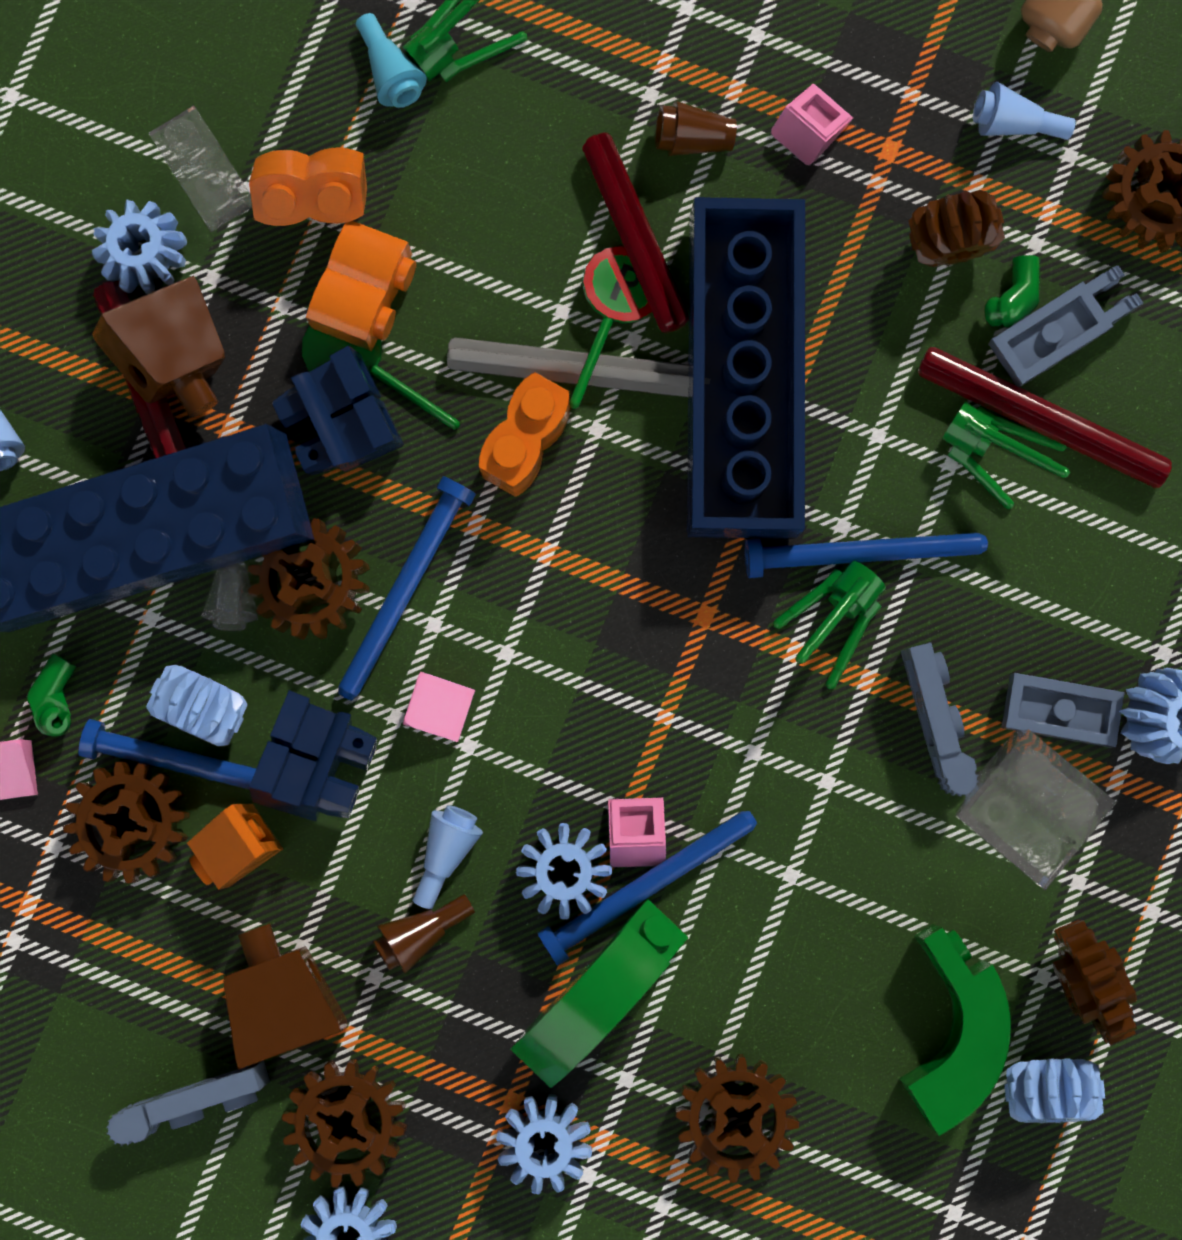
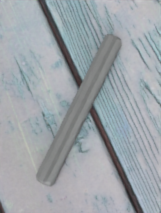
[447,337,711,397]

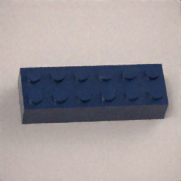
[687,197,805,539]
[0,424,315,632]

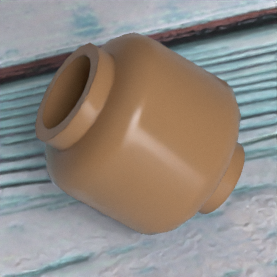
[1021,0,1103,52]

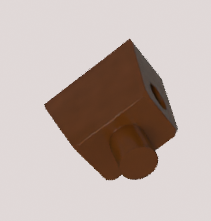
[92,275,225,418]
[224,924,348,1069]

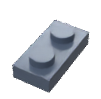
[1002,673,1125,748]

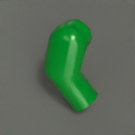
[984,255,1040,328]
[27,653,77,737]

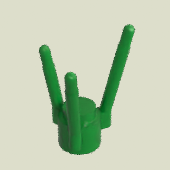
[402,0,527,83]
[942,402,1070,509]
[773,561,886,690]

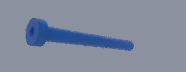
[338,476,476,701]
[745,533,988,578]
[78,719,257,790]
[537,811,757,966]

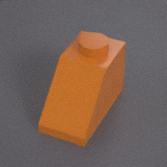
[187,804,283,890]

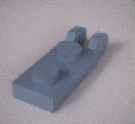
[988,265,1143,387]
[901,642,979,797]
[106,1060,270,1146]

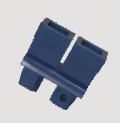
[272,345,405,475]
[249,690,377,822]

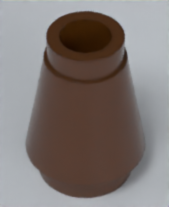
[655,101,737,156]

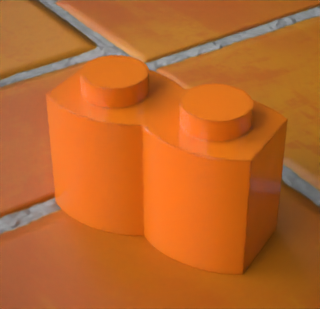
[249,148,367,226]
[306,221,416,351]
[479,372,570,497]

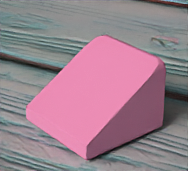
[771,84,853,166]
[403,671,475,742]
[0,739,38,800]
[608,798,666,867]

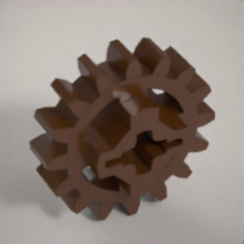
[1102,130,1182,252]
[248,518,370,640]
[63,762,190,884]
[1053,919,1137,1045]
[675,1054,799,1183]
[282,1059,407,1188]

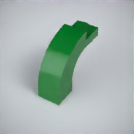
[510,899,689,1088]
[899,924,1011,1136]

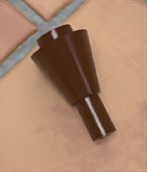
[373,894,475,974]

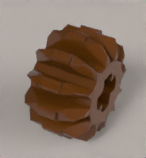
[908,190,1005,267]

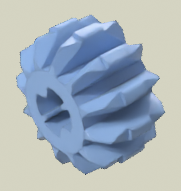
[92,200,187,294]
[146,665,248,746]
[1119,668,1182,764]
[516,823,612,919]
[1004,1058,1105,1123]
[496,1094,592,1194]
[301,1186,397,1240]

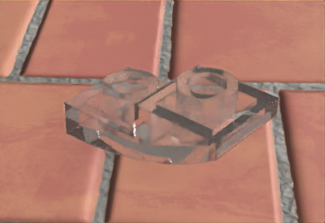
[148,106,252,232]

